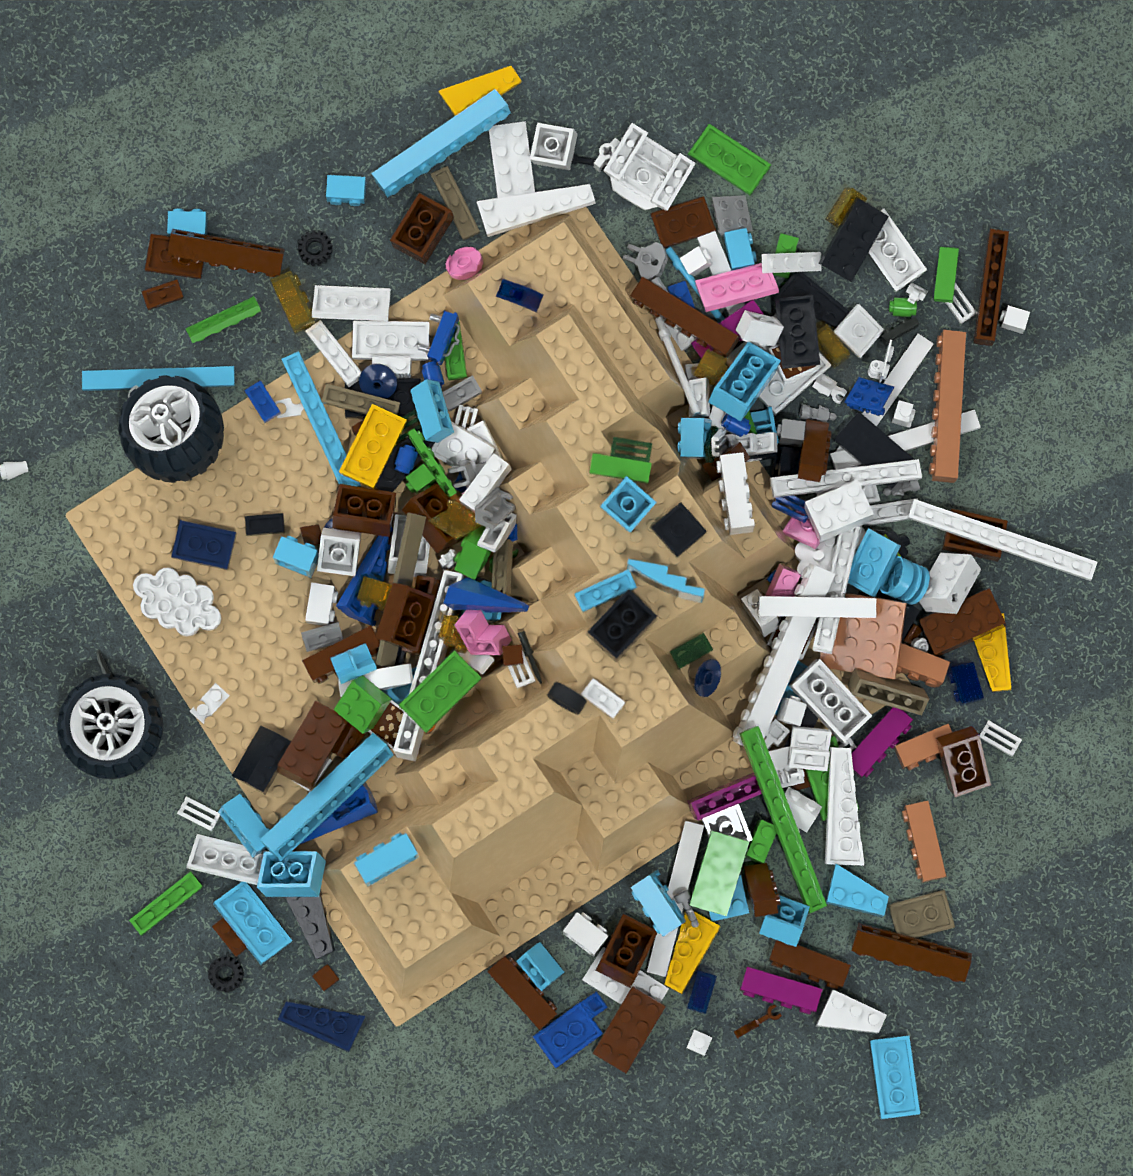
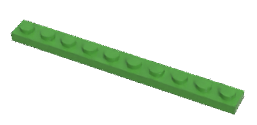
[739,726,827,913]

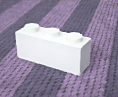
[459,453,511,513]

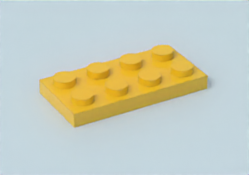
[339,404,407,489]

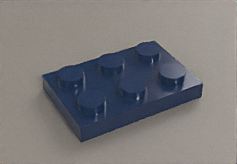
[171,520,237,570]

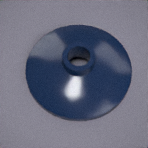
[359,364,397,399]
[694,659,721,697]

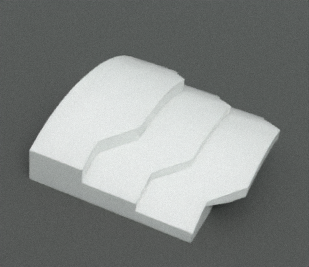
[603,123,696,211]

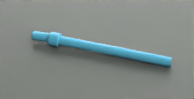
[666,247,725,323]

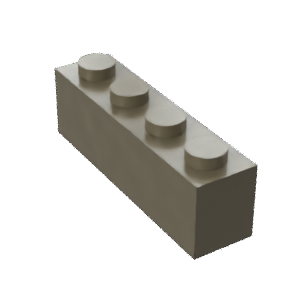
[847,669,929,716]

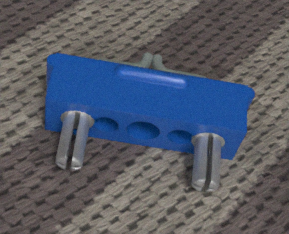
[418,311,460,365]

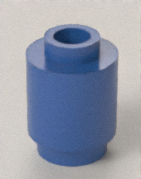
[422,361,445,388]
[721,413,751,437]
[394,445,418,474]

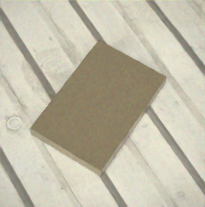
[888,890,955,938]

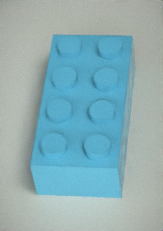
[708,342,781,421]

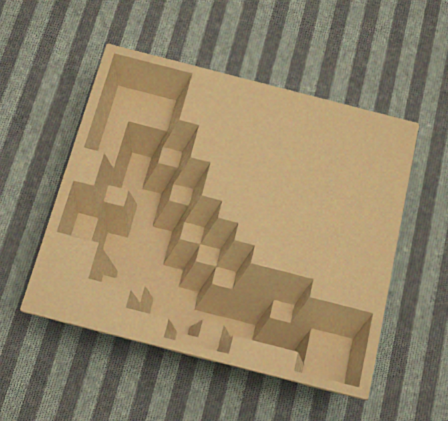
[66,207,911,1026]

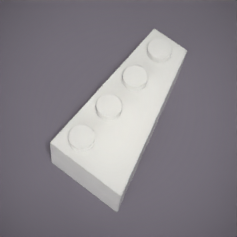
[716,453,755,535]

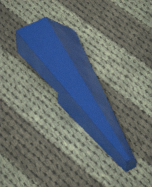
[336,527,393,626]
[443,577,529,613]
[299,782,378,845]

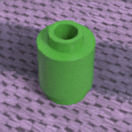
[889,297,917,317]

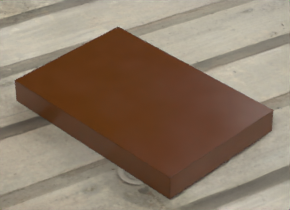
[650,196,716,249]
[145,234,204,279]

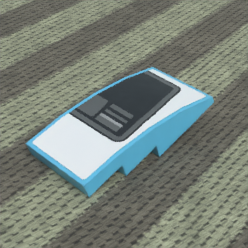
[627,559,705,603]

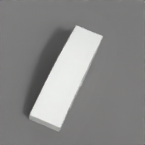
[711,432,777,457]
[338,664,413,697]

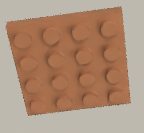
[820,593,907,679]

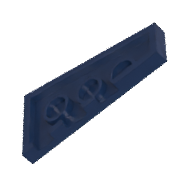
[278,1002,365,1053]

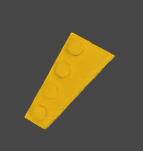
[438,66,522,116]
[974,613,1012,692]
[664,911,721,994]

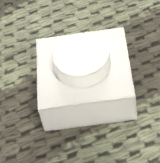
[687,1030,712,1056]

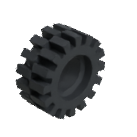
[298,230,333,267]
[208,956,244,992]

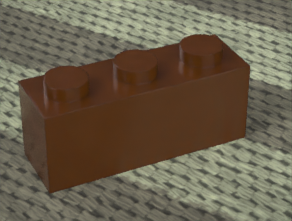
[744,863,781,917]

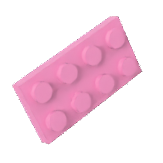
[695,263,779,312]

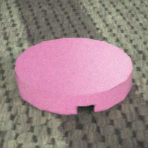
[446,247,483,280]

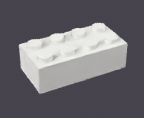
[788,659,872,742]

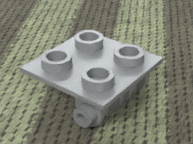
[712,195,753,237]

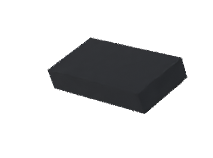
[245,513,285,536]

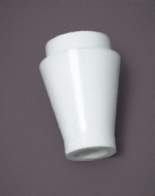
[0,461,28,481]

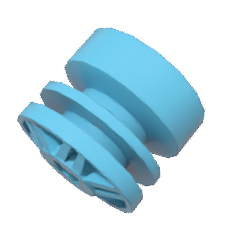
[879,556,930,605]

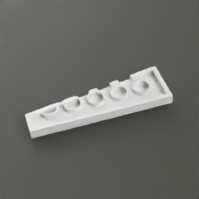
[477,184,596,237]
[825,747,864,866]

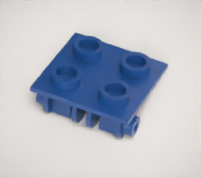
[845,377,894,416]

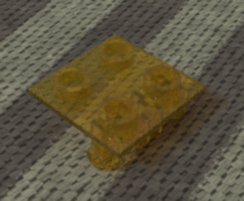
[429,499,483,540]

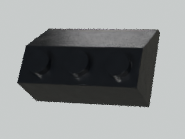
[232,725,291,795]

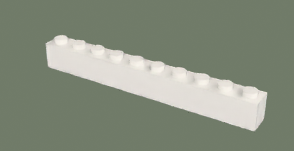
[733,563,835,746]
[393,570,464,762]

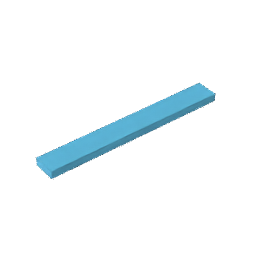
[282,351,361,487]
[82,366,235,391]

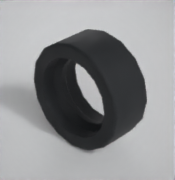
[547,682,587,715]

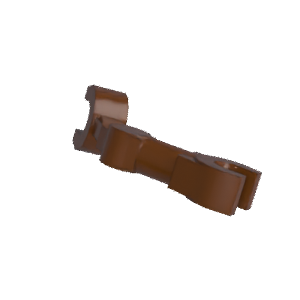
[734,1005,782,1039]

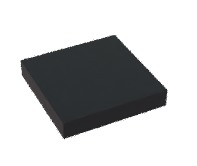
[651,502,707,558]

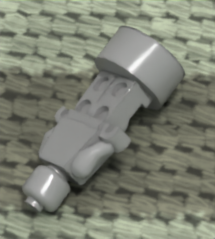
[799,404,837,423]
[883,480,921,496]
[674,890,699,928]

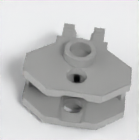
[622,242,668,281]
[447,459,487,488]

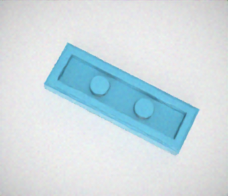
[574,570,637,613]

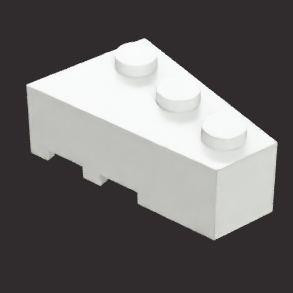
[816,990,887,1034]

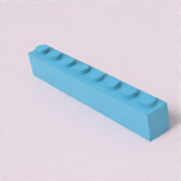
[372,89,511,198]
[260,733,394,862]

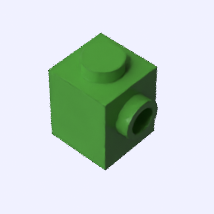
[405,463,436,494]

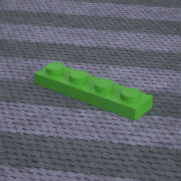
[186,297,261,343]
[129,871,203,936]

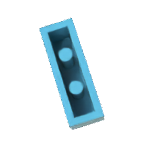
[411,379,454,443]
[218,794,270,858]

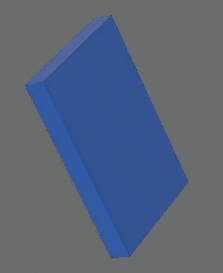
[533,1002,603,1068]

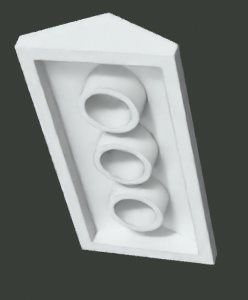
[868,209,927,292]
[187,834,269,885]

